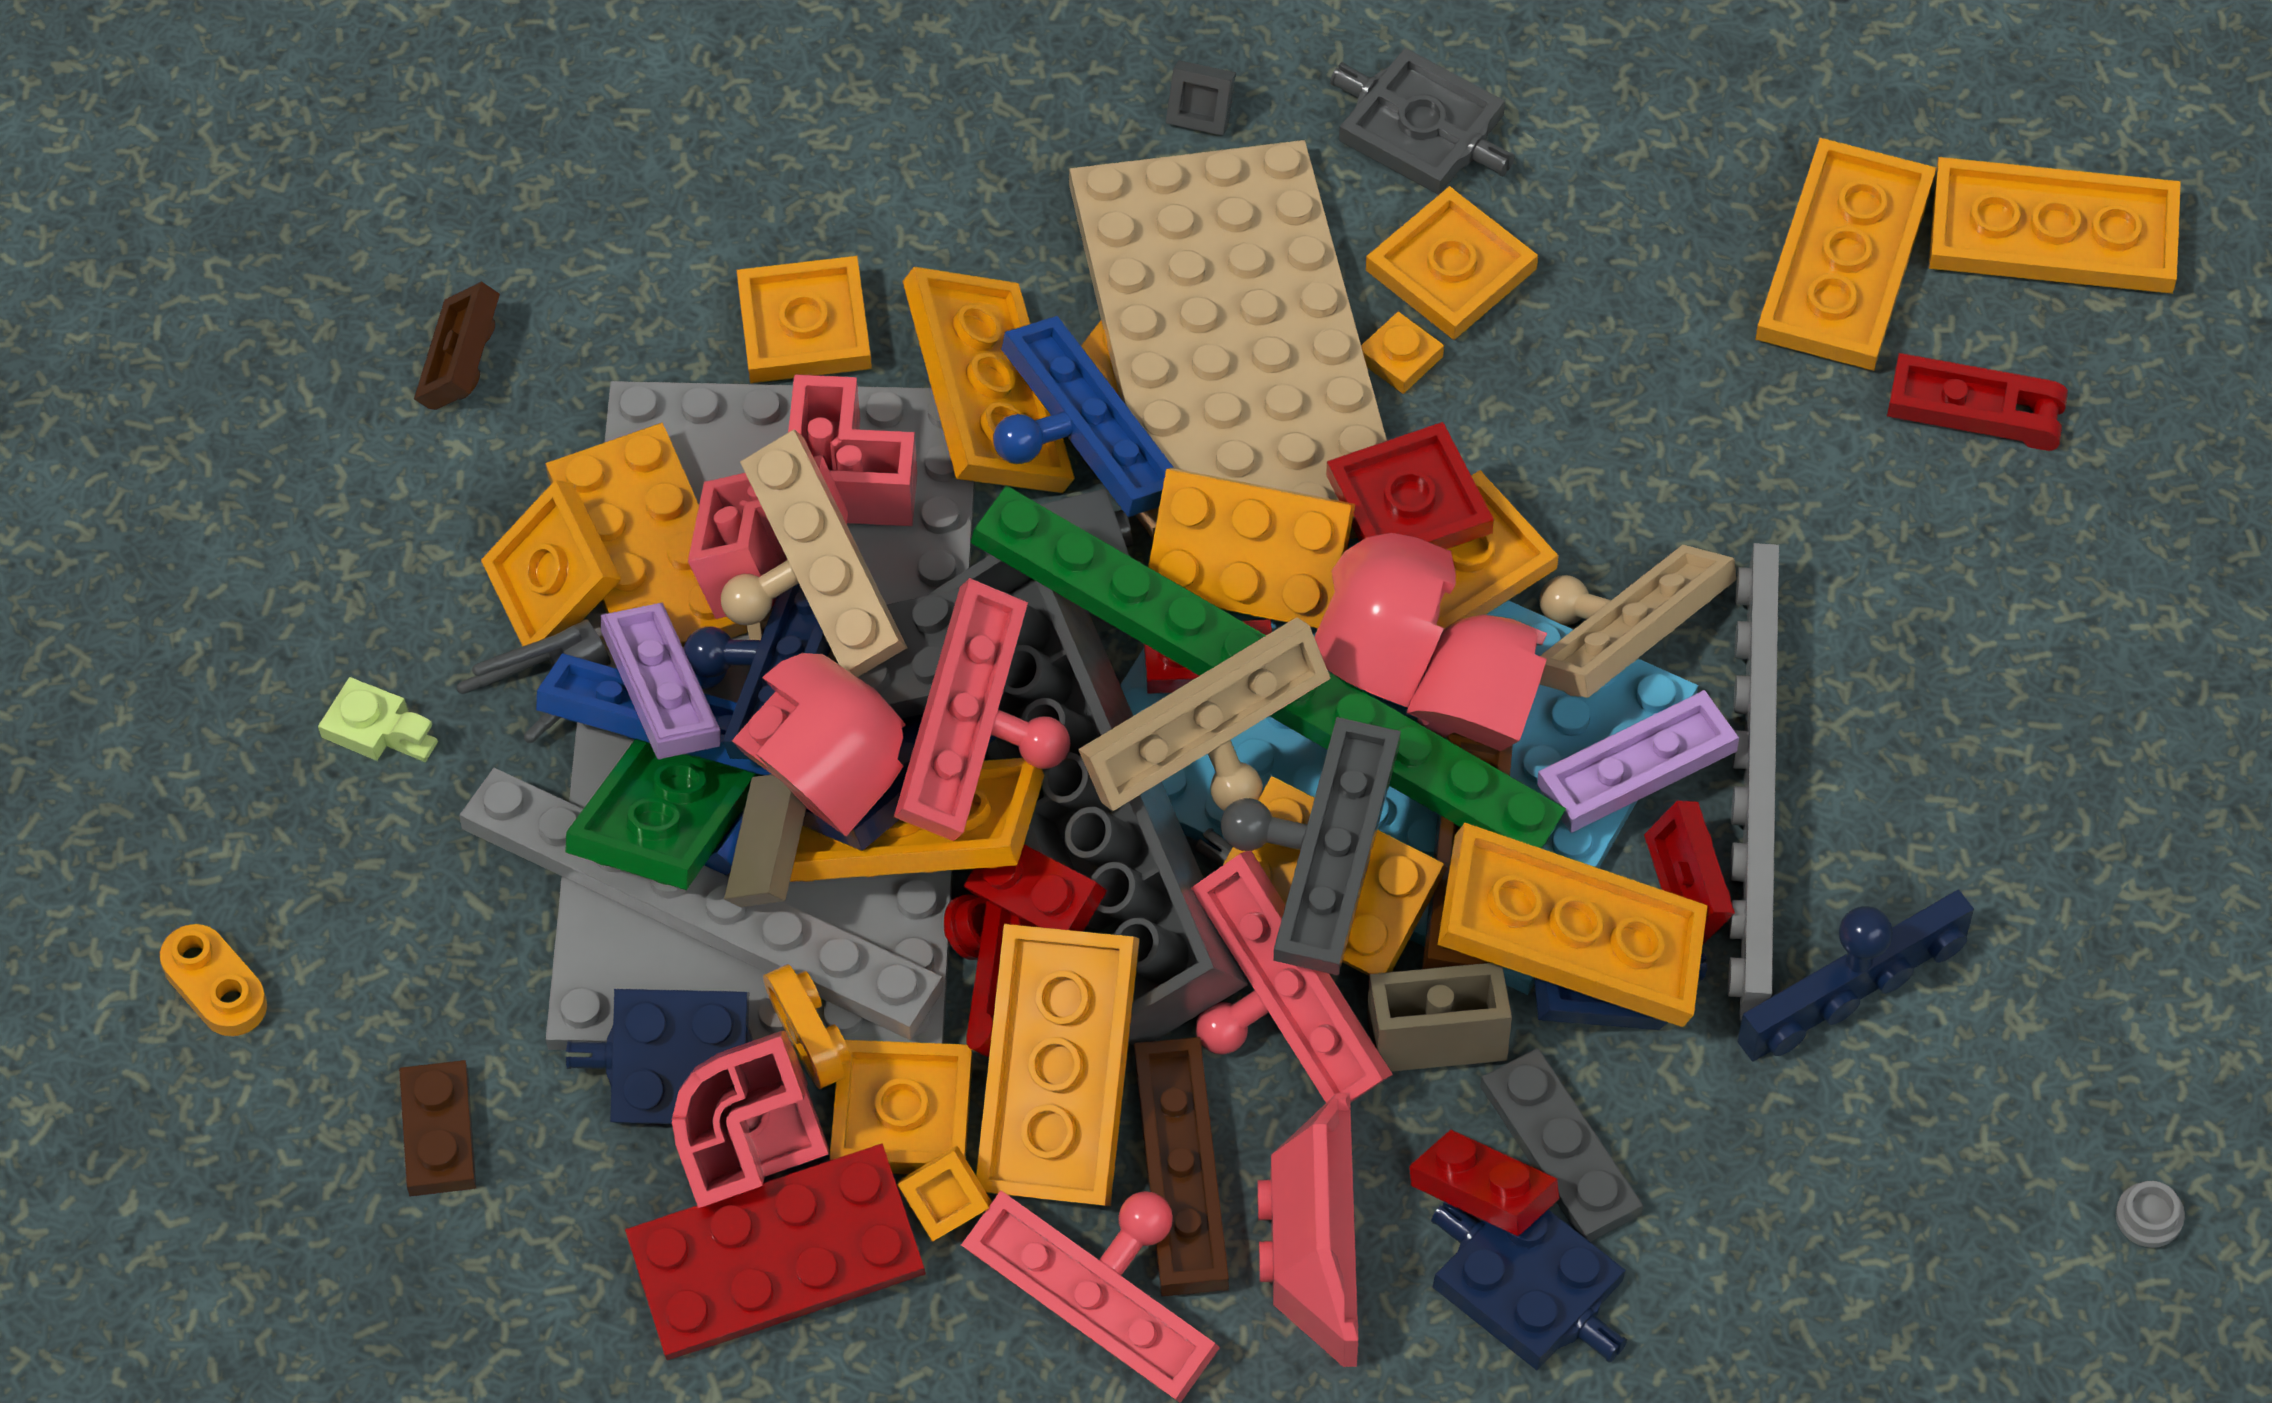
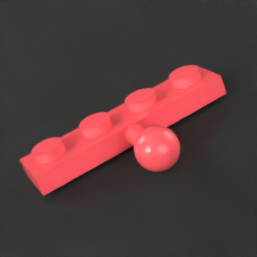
[894,578,1070,841]
[1191,851,1393,1103]
[961,1191,1220,1403]

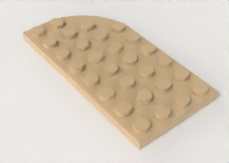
[1069,140,1387,539]

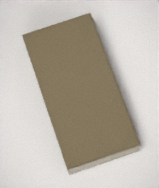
[724,774,806,907]

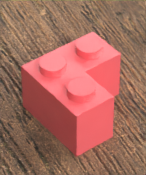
[788,375,917,526]
[688,455,848,619]

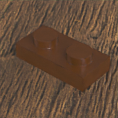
[414,281,500,410]
[399,1060,476,1197]

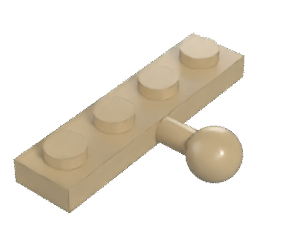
[721,429,907,677]
[1539,545,1737,698]
[1078,617,1331,811]

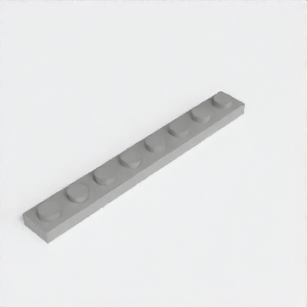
[1728,543,1779,1021]
[459,768,943,1040]

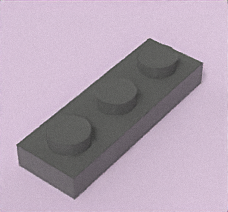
[1480,1048,1643,1242]

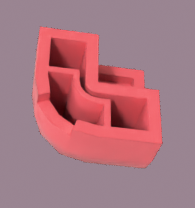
[1314,533,1456,708]
[1406,614,1547,751]
[732,653,906,836]
[672,1030,829,1208]

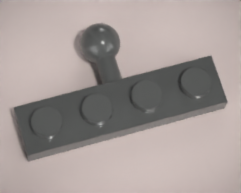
[1221,717,1401,975]

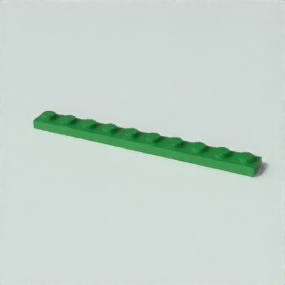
[970,485,1566,849]

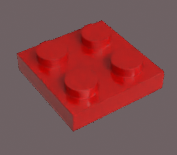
[1326,422,1494,549]

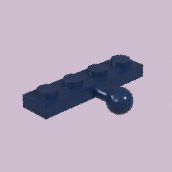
[684,584,831,759]
[1737,889,1974,1062]

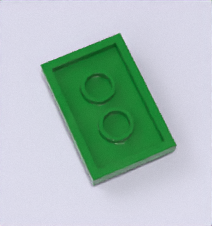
[565,739,763,890]

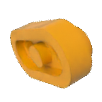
[160,924,267,1036]
[763,964,851,1089]

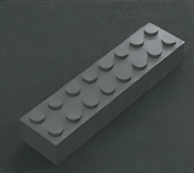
[926,555,1249,1046]

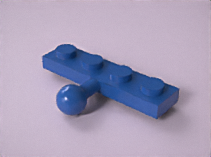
[993,316,1175,517]
[536,647,771,775]

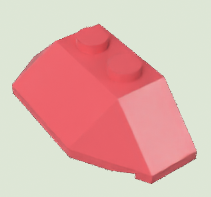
[1257,1093,1358,1367]

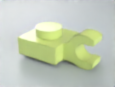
[318,677,438,762]

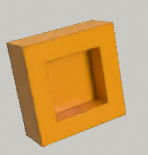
[1361,311,1444,394]
[897,1146,992,1242]

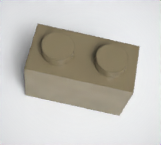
[1367,963,1512,1072]

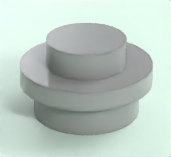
[2115,1181,2185,1248]

